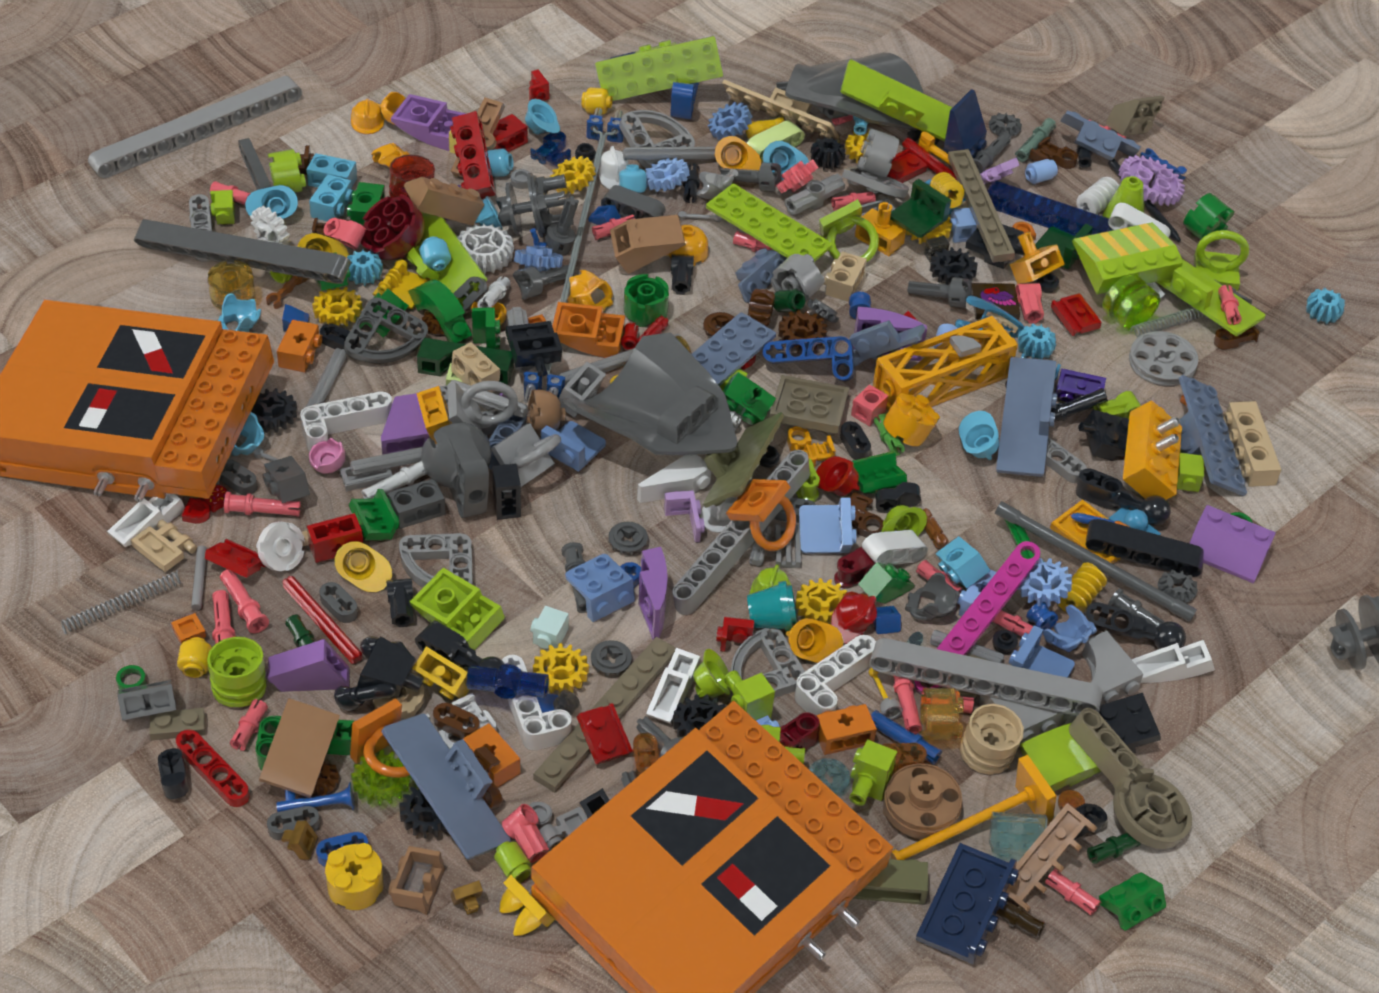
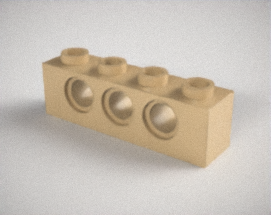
[1223,401,1281,487]

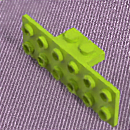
[595,36,723,101]
[840,59,953,142]
[706,184,832,262]
[406,212,487,306]
[1157,259,1266,336]

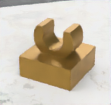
[281,821,318,860]
[450,880,483,915]

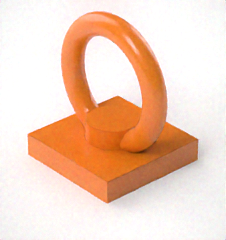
[726,479,796,551]
[350,698,410,778]

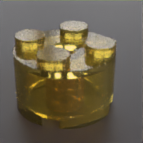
[208,261,256,310]
[920,688,964,741]

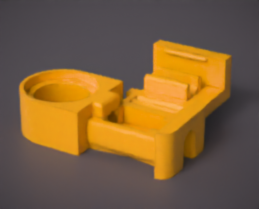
[787,426,836,467]

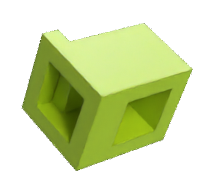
[210,190,235,225]

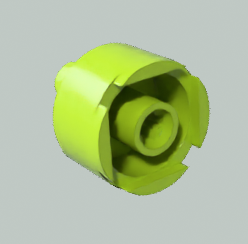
[268,149,306,193]

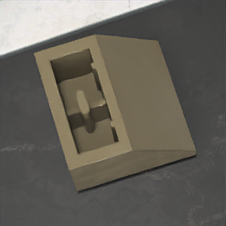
[1106,96,1165,136]

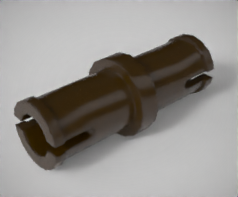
[996,901,1046,938]

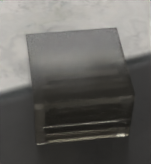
[924,235,950,262]

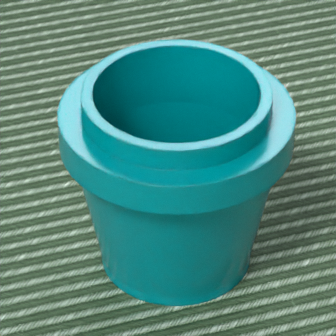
[747,581,798,632]

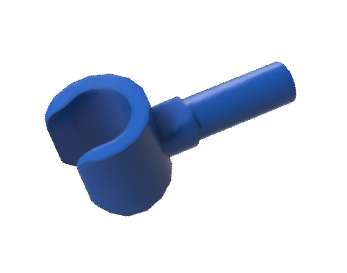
[530,228,547,248]

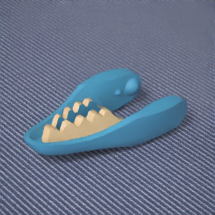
[955,296,1025,337]

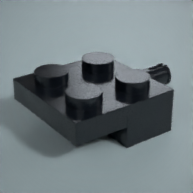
[965,224,1024,269]
[505,321,562,377]
[1078,409,1129,461]
[1099,693,1161,753]

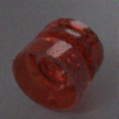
[389,154,435,198]

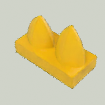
[499,875,555,936]

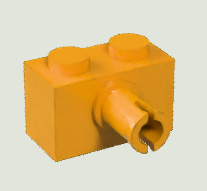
[855,202,906,257]
[1009,232,1065,284]

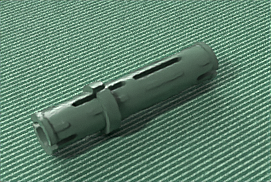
[1015,118,1056,162]

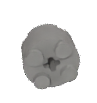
[857,128,899,178]
[771,254,825,301]

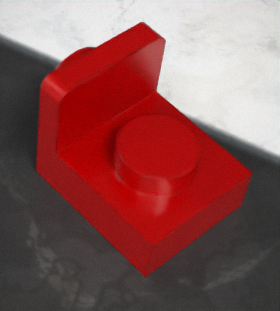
[529,69,550,101]
[716,617,754,652]

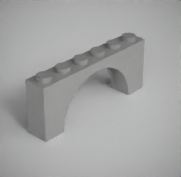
[978,631,1143,744]

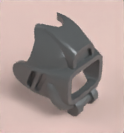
[905,573,960,621]

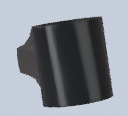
[671,254,694,295]
[386,578,414,627]

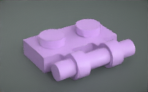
[980,158,1020,184]

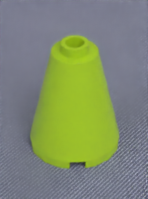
[1102,176,1144,231]

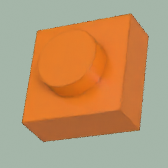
[171,613,206,644]

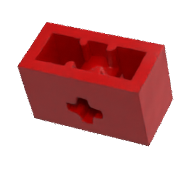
[493,114,528,152]
[306,513,363,563]

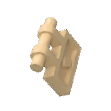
[131,519,197,572]

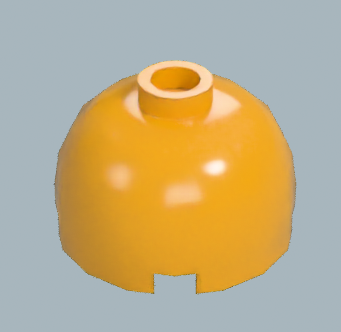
[666,225,708,266]

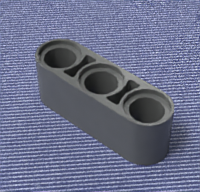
[601,185,666,219]

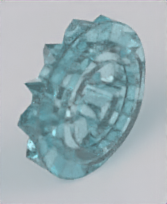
[809,758,850,794]

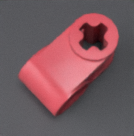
[324,218,367,250]

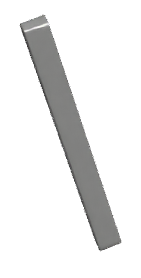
[88,76,302,178]

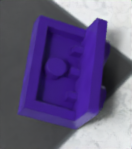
[1055,368,1106,402]

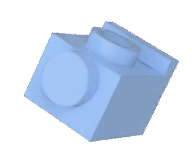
[950,208,977,243]

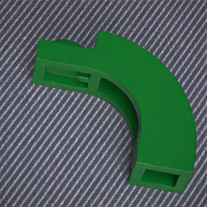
[408,280,472,343]

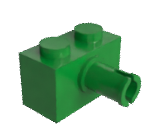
[723,372,776,425]

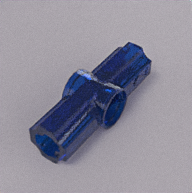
[466,664,549,699]

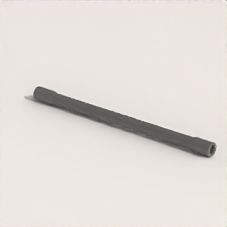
[995,501,1197,622]

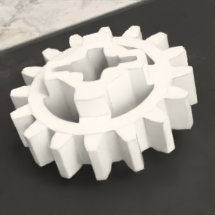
[250,206,291,245]

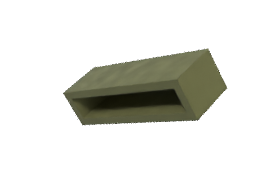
[853,858,928,905]

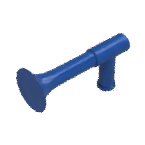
[276,782,355,812]

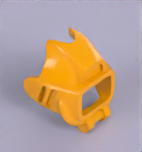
[371,143,416,182]
[567,270,613,312]

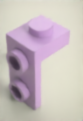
[664,490,705,542]

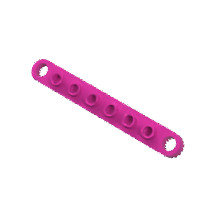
[914,541,1040,695]

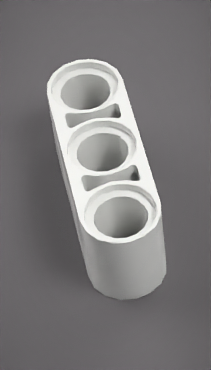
[1108,203,1170,238]
[862,530,928,565]

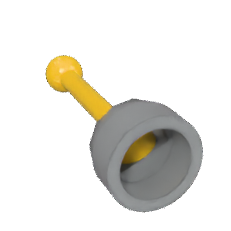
[868,667,903,720]

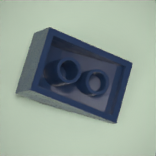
[943,89,987,159]

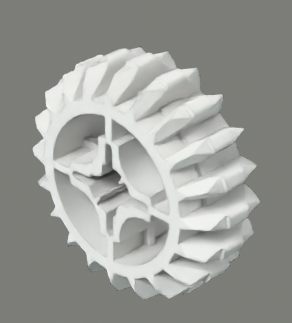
[457,223,514,274]

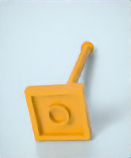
[891,754,1057,860]

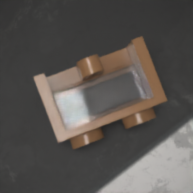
[389,846,445,915]

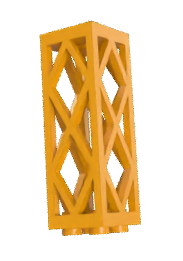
[873,316,1018,411]

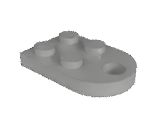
[842,165,909,198]

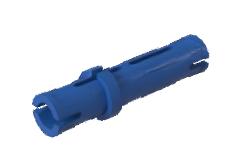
[871,710,942,765]

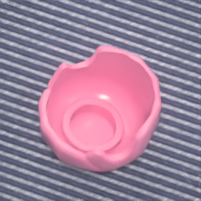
[309,438,345,474]

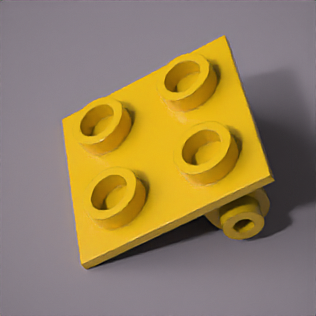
[372,260,431,309]

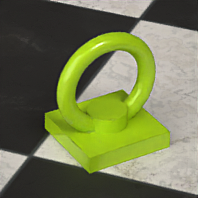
[819,199,879,263]
[1194,230,1249,291]

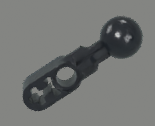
[1076,468,1171,526]
[1084,602,1186,649]
[415,621,507,690]

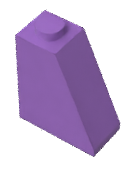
[381,393,429,455]
[266,639,349,692]

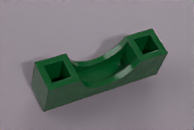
[417,338,514,386]

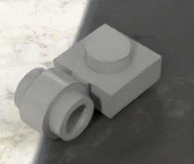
[539,807,588,851]

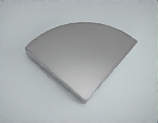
[950,335,982,358]

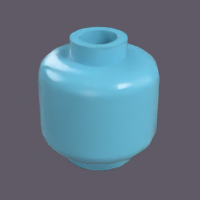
[488,149,514,177]
[619,164,647,194]
[419,237,451,271]

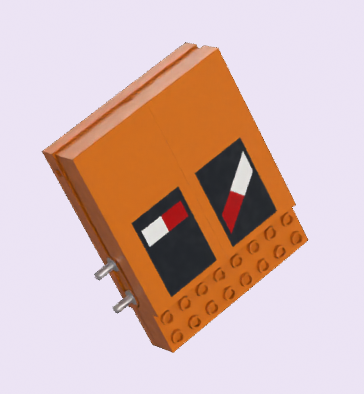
[0,299,274,502]
[531,700,893,993]

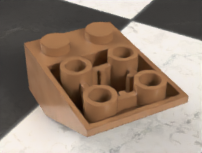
[610,215,686,274]

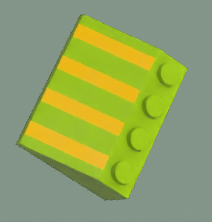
[1072,222,1184,295]

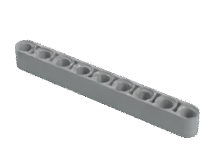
[672,450,810,615]
[870,638,1103,716]

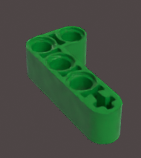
[255,716,354,771]

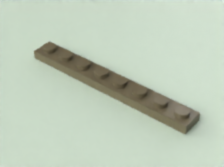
[948,149,1015,263]
[533,637,676,793]

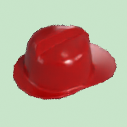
[816,456,860,496]
[831,591,877,644]

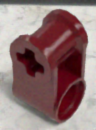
[834,546,875,589]
[779,712,820,750]

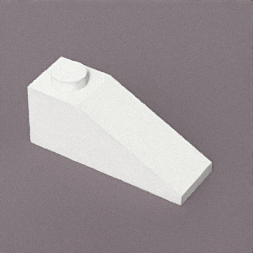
[637,454,711,503]

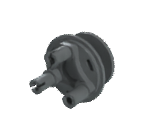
[496,172,574,238]
[1329,595,1379,670]

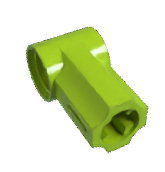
[1093,391,1141,419]

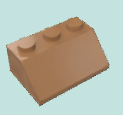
[404,177,485,226]

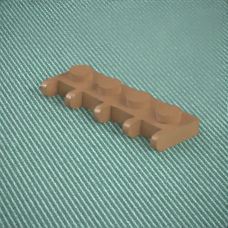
[1006,803,1098,913]

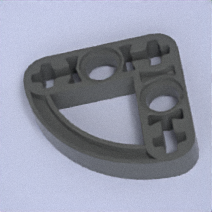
[344,298,428,363]

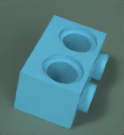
[306,153,357,188]
[309,174,353,221]

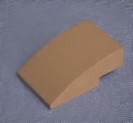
[259,698,340,798]

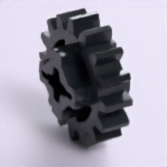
[929,247,978,285]
[251,388,297,433]
[673,694,726,737]
[399,787,448,839]

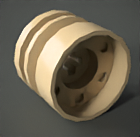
[960,704,1024,775]

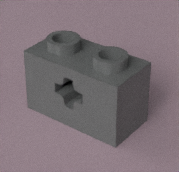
[262,455,310,503]

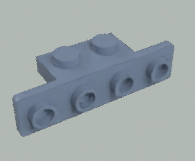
[1060,110,1141,161]
[735,248,787,303]
[844,320,926,367]

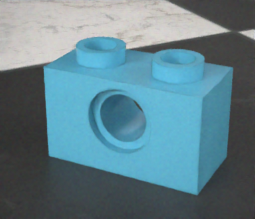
[935,536,990,588]

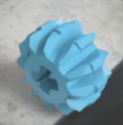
[347,249,383,286]
[1306,288,1345,324]
[1018,323,1056,360]

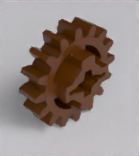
[778,310,827,351]

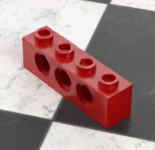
[450,111,496,199]

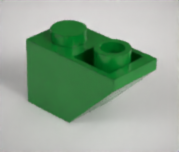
[858,562,915,604]

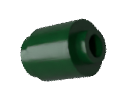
[774,289,806,313]

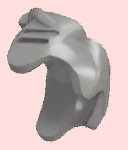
[697,169,738,199]

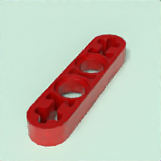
[176,729,250,807]

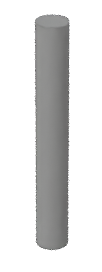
[191,546,207,611]

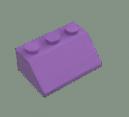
[1190,505,1276,584]

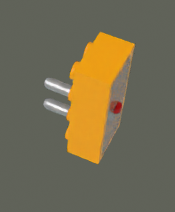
[1123,400,1182,500]

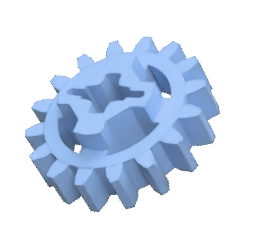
[646,158,690,192]
[1018,558,1072,606]

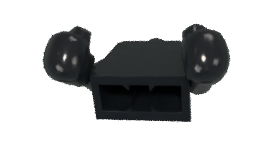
[334,636,424,711]

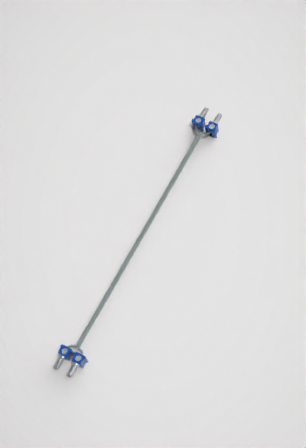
[524,108,623,403]

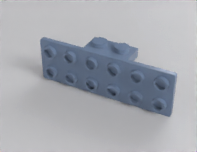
[692,312,776,386]
[996,357,1057,477]
[1179,375,1247,496]
[381,713,511,860]

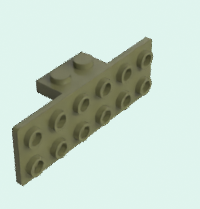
[703,412,784,508]

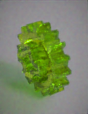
[351,750,411,806]

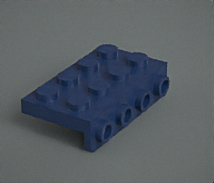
[916,843,1020,964]

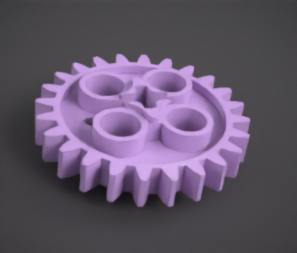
[1118,155,1185,206]

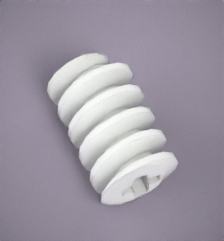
[1076,177,1119,219]

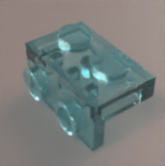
[989,812,1048,857]

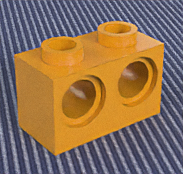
[416,386,452,444]

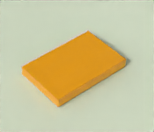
[1050,499,1120,564]

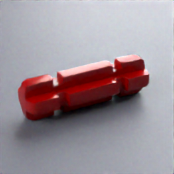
[638,316,669,341]

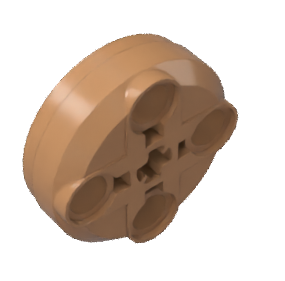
[883,764,962,841]

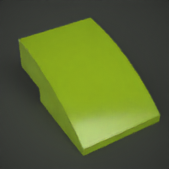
[410,568,505,650]
[1021,723,1101,791]

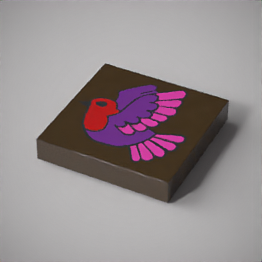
[971,283,1020,320]

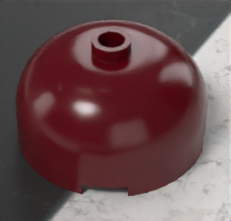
[361,194,425,261]

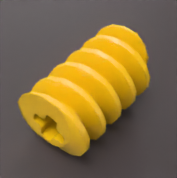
[930,172,964,208]
[1058,563,1107,613]

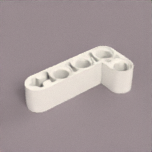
[300,392,392,452]
[794,635,876,715]
[502,655,572,750]

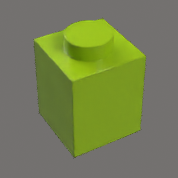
[1177,453,1204,492]

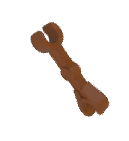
[266,275,309,309]

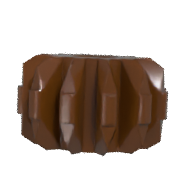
[748,289,775,327]

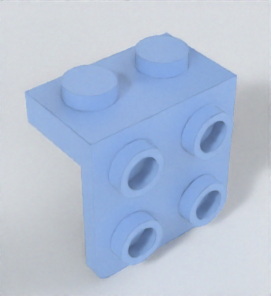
[799,498,856,553]

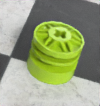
[207,637,267,708]

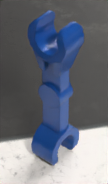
[1140,148,1187,180]

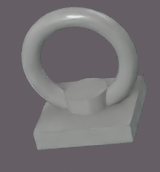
[447,381,518,431]
[491,423,561,487]

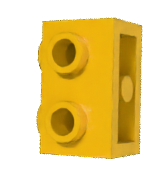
[412,647,476,700]

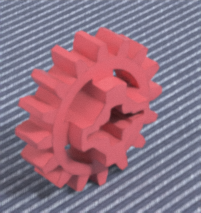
[776,159,819,194]

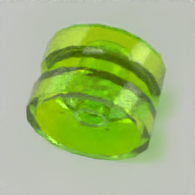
[1102,274,1160,331]

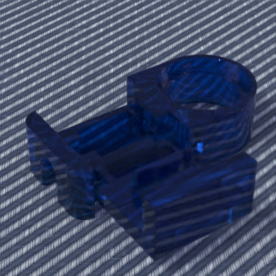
[530,131,571,167]

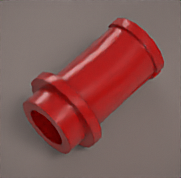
[621,322,639,350]

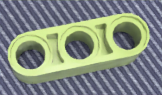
[747,120,805,163]

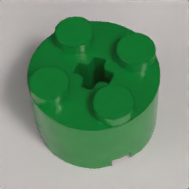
[1183,193,1235,240]
[623,274,669,327]

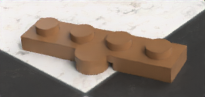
[451,97,505,178]

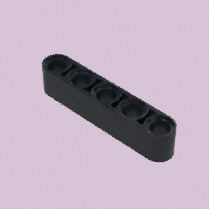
[1085,519,1204,577]

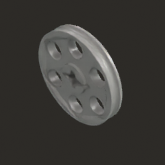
[1129,331,1198,386]

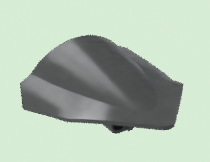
[785,52,924,131]
[562,332,737,455]

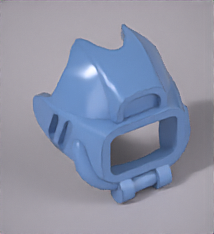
[1043,605,1097,652]

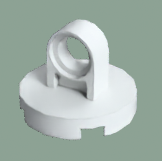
[256,521,305,571]

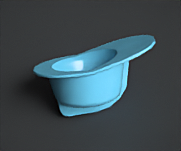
[525,99,560,135]
[763,141,809,180]
[245,185,298,219]
[475,196,502,229]
[959,411,999,461]

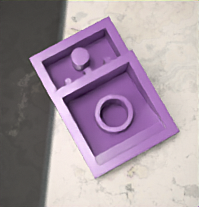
[391,94,466,151]
[853,307,927,361]
[638,547,667,640]

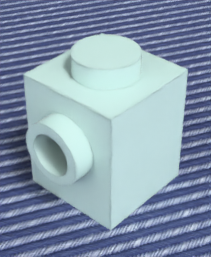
[530,606,569,649]

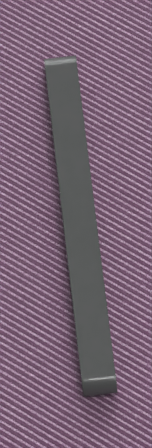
[134,219,351,284]

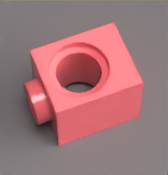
[851,385,888,427]

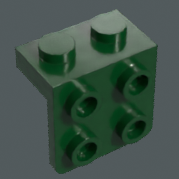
[890,178,951,238]
[1035,223,1093,270]

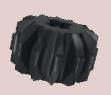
[810,137,846,170]

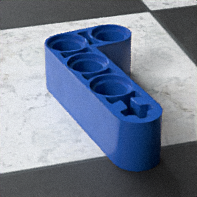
[670,82,699,119]
[763,336,855,382]

